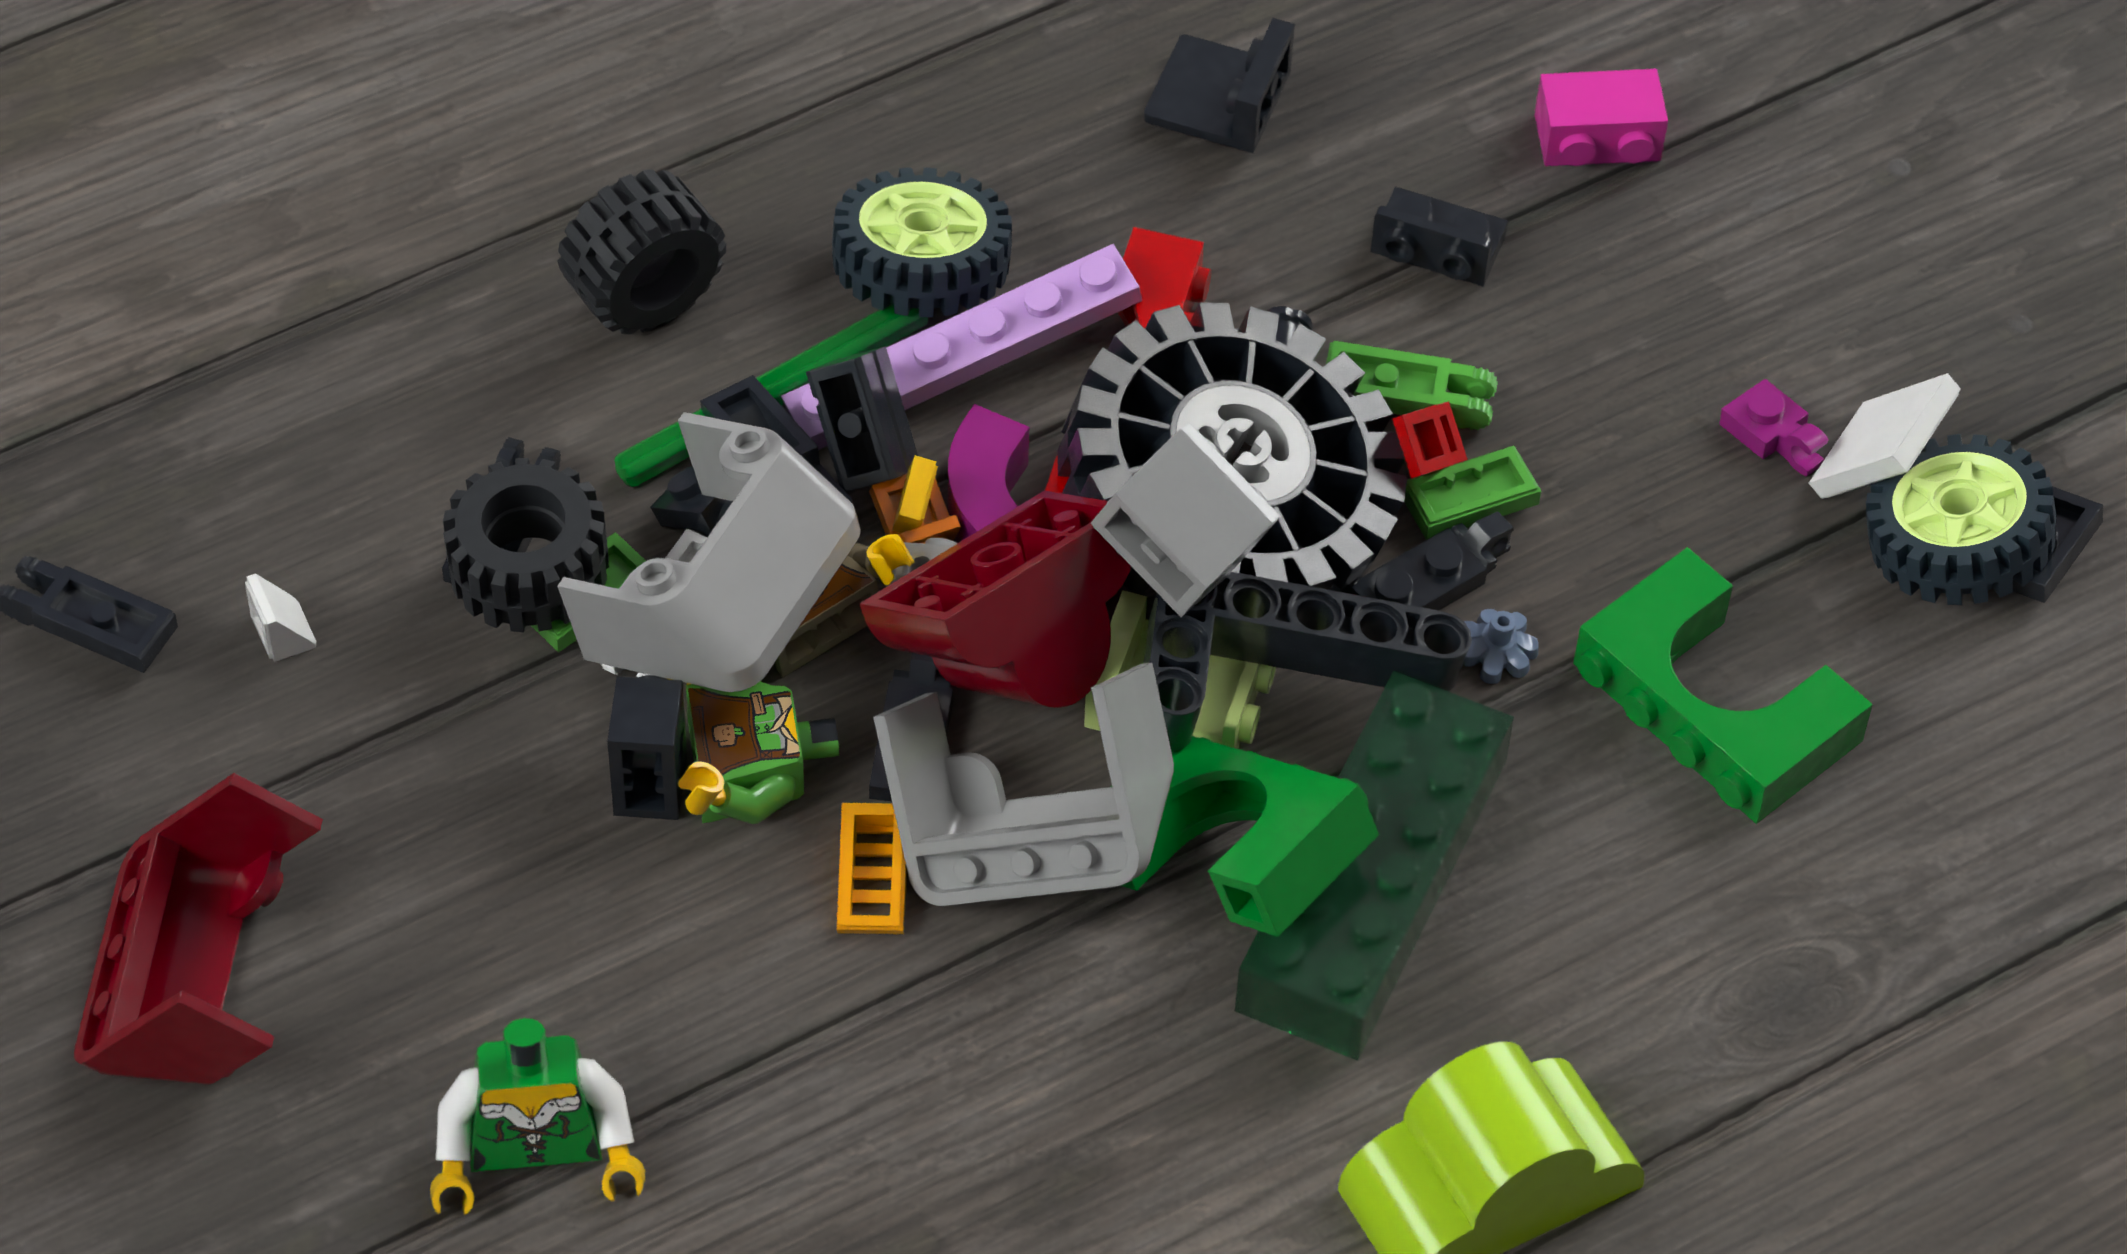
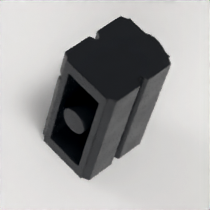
[806,346,918,492]

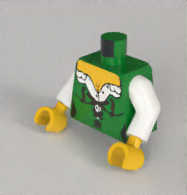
[430,1018,645,1215]

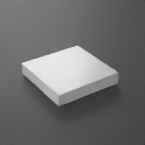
[1809,373,1961,499]

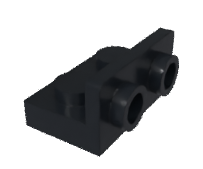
[1370,186,1508,287]

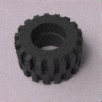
[557,169,727,334]
[443,458,609,633]

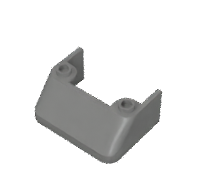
[557,412,860,692]
[874,662,1174,906]

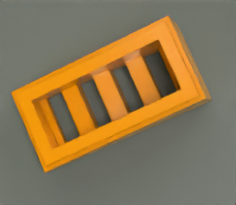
[837,803,907,934]

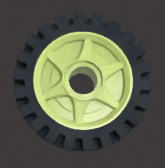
[832,167,1012,317]
[1866,434,2056,605]

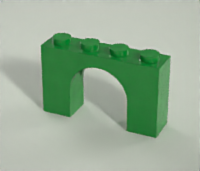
[1573,547,1873,824]
[1111,736,1379,937]

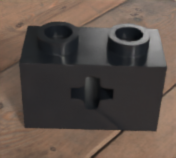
[607,675,687,820]

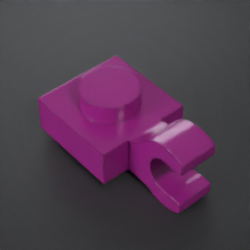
[1719,379,1828,476]

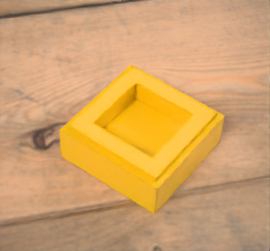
[892,455,938,533]

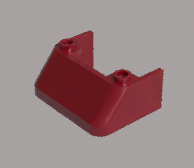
[74,773,323,1085]

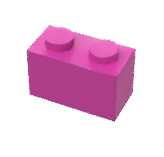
[1535,69,1668,166]

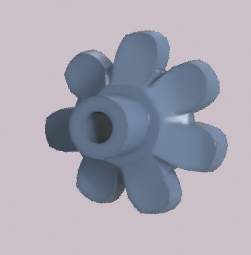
[1463,609,1539,684]

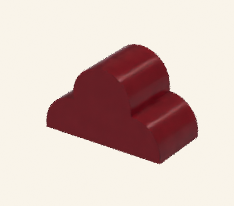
[860,491,1132,708]

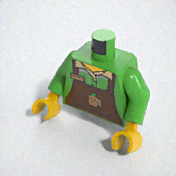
[666,678,839,824]

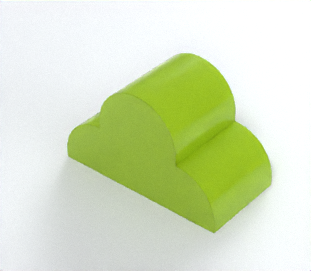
[1338,1042,1645,1254]

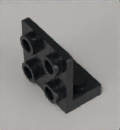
[1144,18,1295,154]

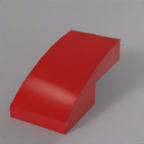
[1392,401,1468,479]

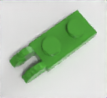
[1326,341,1498,430]

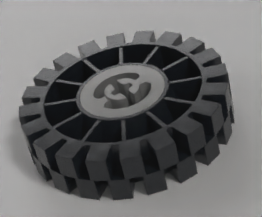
[1058,302,1407,595]

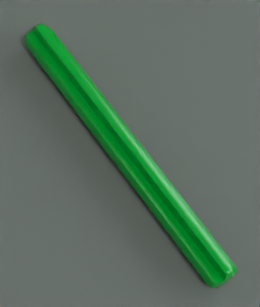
[614,304,928,487]

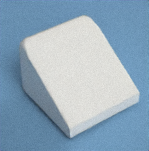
[245,574,316,662]

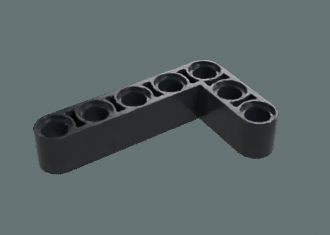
[1143,572,1472,752]

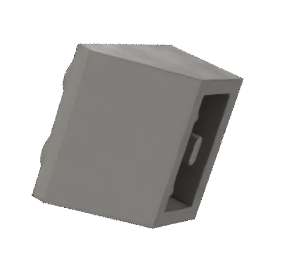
[1090,421,1280,617]

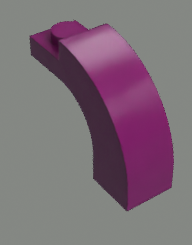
[948,404,1029,543]

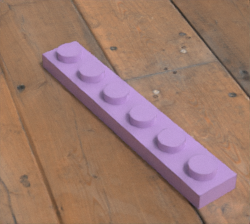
[781,244,1142,450]

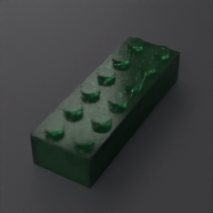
[1235,671,1514,1061]

